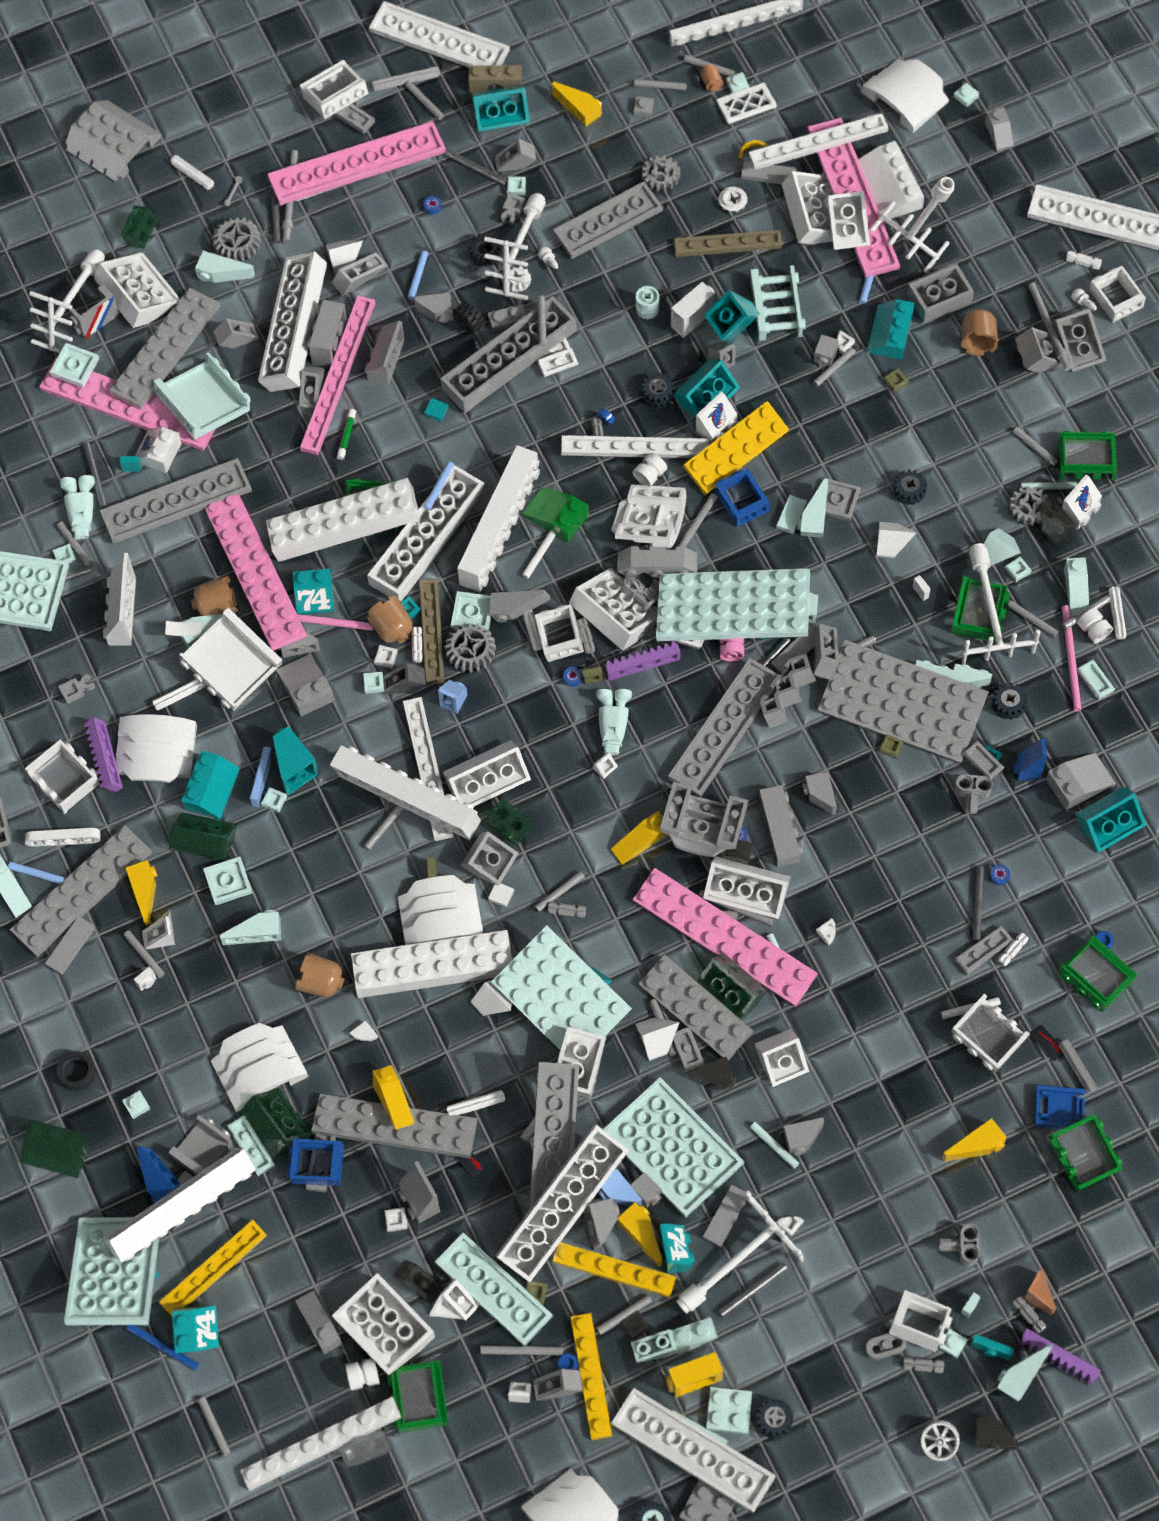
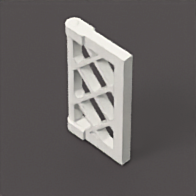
[716,82,777,124]

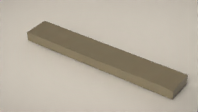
[674,230,782,257]
[419,579,444,684]

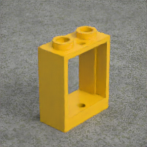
[666,1352,723,1397]

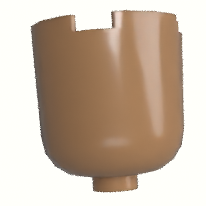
[961,309,998,356]
[191,576,238,616]
[366,595,412,643]
[295,952,345,998]

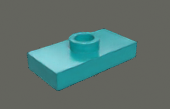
[971,1334,1014,1361]

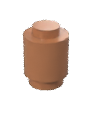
[701,64,723,91]

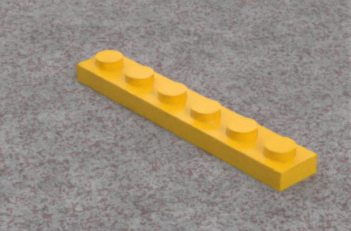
[160,1220,267,1317]
[553,1242,676,1298]
[571,1313,612,1440]

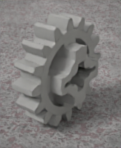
[642,155,680,192]
[1009,486,1050,525]

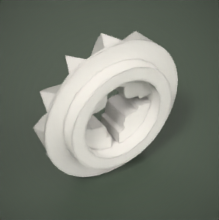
[719,187,747,213]
[502,266,531,292]

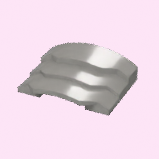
[660,782,749,857]

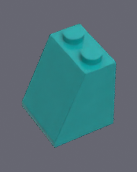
[704,290,760,341]
[273,726,319,796]

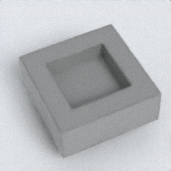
[634,97,654,117]

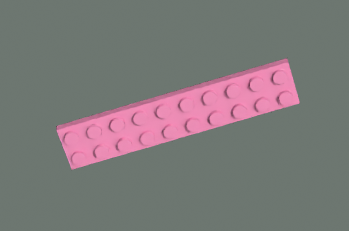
[808,118,900,278]
[268,121,446,205]
[40,358,215,451]
[204,494,307,651]
[633,868,818,1007]

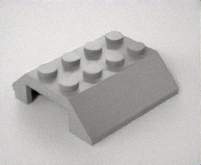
[65,100,162,181]

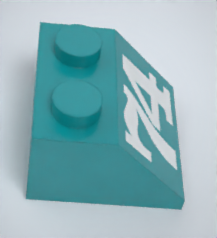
[293,568,334,615]
[660,1224,695,1274]
[172,1305,219,1353]

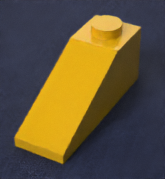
[551,82,602,127]
[611,811,668,865]
[126,860,157,925]
[373,1065,414,1130]
[942,1118,1007,1161]
[617,1202,662,1267]

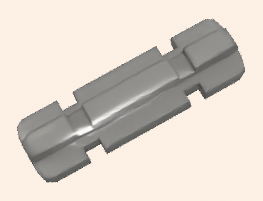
[592,418,604,436]
[577,618,595,654]
[548,902,586,918]
[1012,1296,1046,1333]
[903,1357,944,1373]

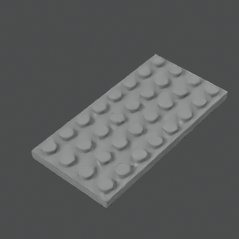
[818,640,988,764]

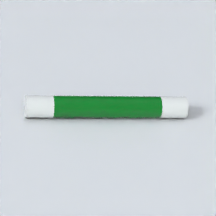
[337,409,356,460]

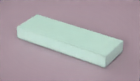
[227,1115,275,1176]

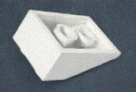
[826,191,870,250]
[557,1027,606,1099]

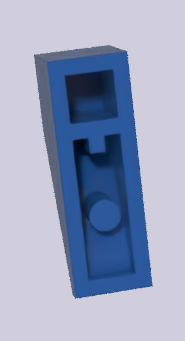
[1013,739,1047,781]
[137,1147,182,1203]

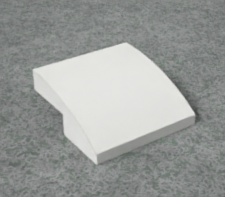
[536,338,578,377]

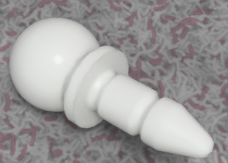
[538,247,558,269]
[1071,289,1097,310]

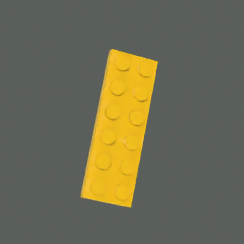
[683,401,789,495]

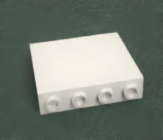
[180,608,282,711]

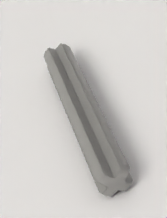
[372,66,440,91]

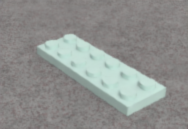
[435,1233,553,1346]

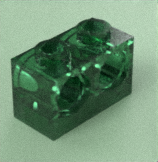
[120,205,158,249]
[488,798,532,844]

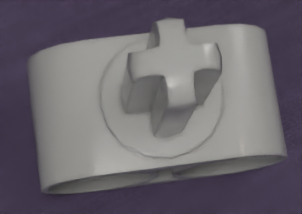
[954,774,993,815]
[939,1224,980,1267]

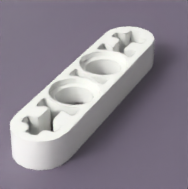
[25,828,100,847]

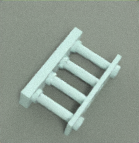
[750,266,806,341]

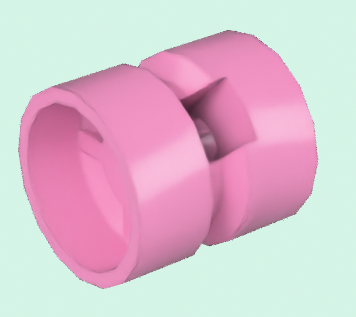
[720,638,745,662]

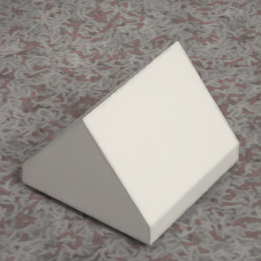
[592,752,618,778]
[509,1382,531,1403]

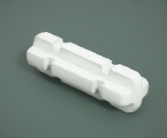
[1066,251,1102,269]
[412,627,423,663]
[998,932,1028,966]

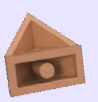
[1024,1270,1056,1315]

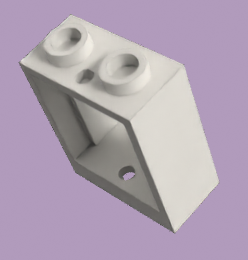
[1089,266,1146,322]
[671,282,715,338]
[535,605,584,662]
[889,1290,952,1352]

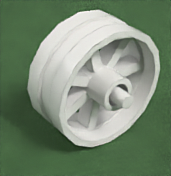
[921,1420,959,1461]

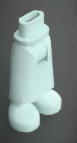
[60,475,95,539]
[596,689,632,755]

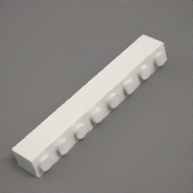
[103,1148,255,1262]

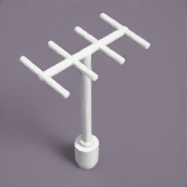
[870,177,954,273]
[484,193,545,300]
[29,249,105,353]
[961,543,1041,664]
[676,1191,804,1314]

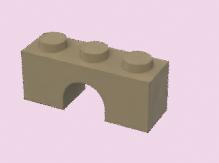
[469,65,522,93]

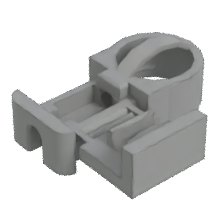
[621,577,659,611]

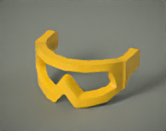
[739,140,768,159]

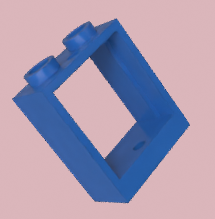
[715,468,770,527]
[287,1139,344,1186]

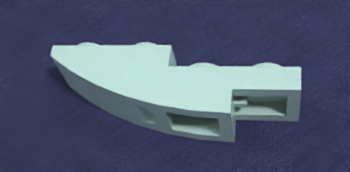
[915,660,992,688]
[631,1318,718,1363]

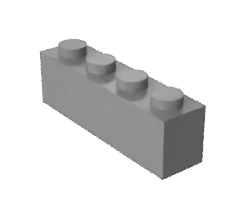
[759,785,803,867]

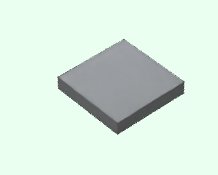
[825,478,861,522]

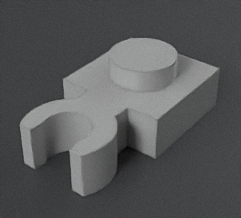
[501,193,526,225]
[58,675,95,704]

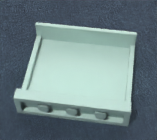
[153,352,251,440]

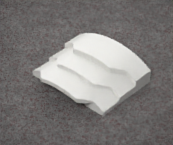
[862,59,949,133]
[611,485,686,548]
[116,715,197,783]
[398,875,483,945]
[211,1023,308,1112]
[521,1469,618,1521]

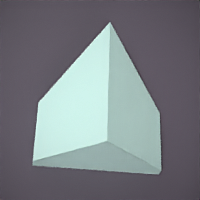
[984,528,1021,566]

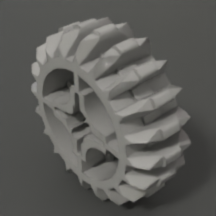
[212,216,261,262]
[445,623,496,673]

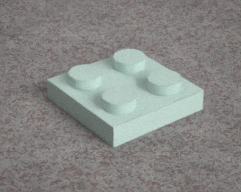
[50,343,99,388]
[451,591,491,632]
[203,857,252,906]
[707,1387,752,1435]

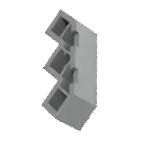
[618,546,697,579]
[760,654,816,728]

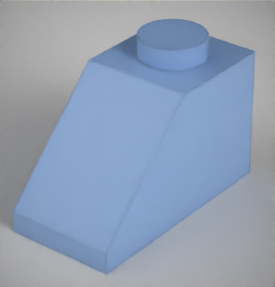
[438,680,467,714]
[597,1169,642,1206]

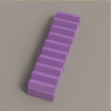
[606,641,681,681]
[84,717,123,792]
[1021,1329,1101,1386]

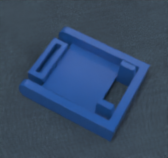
[1034,1085,1085,1130]

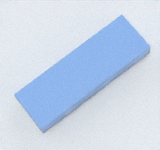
[250,747,273,807]

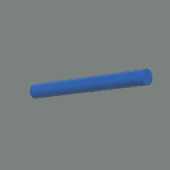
[126,1325,199,1371]

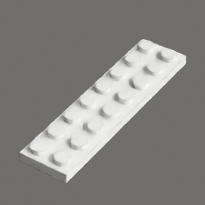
[369,1,510,67]
[1027,185,1159,250]
[611,1388,775,1513]

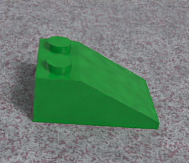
[522,487,589,543]

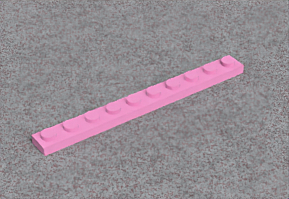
[300,296,375,455]

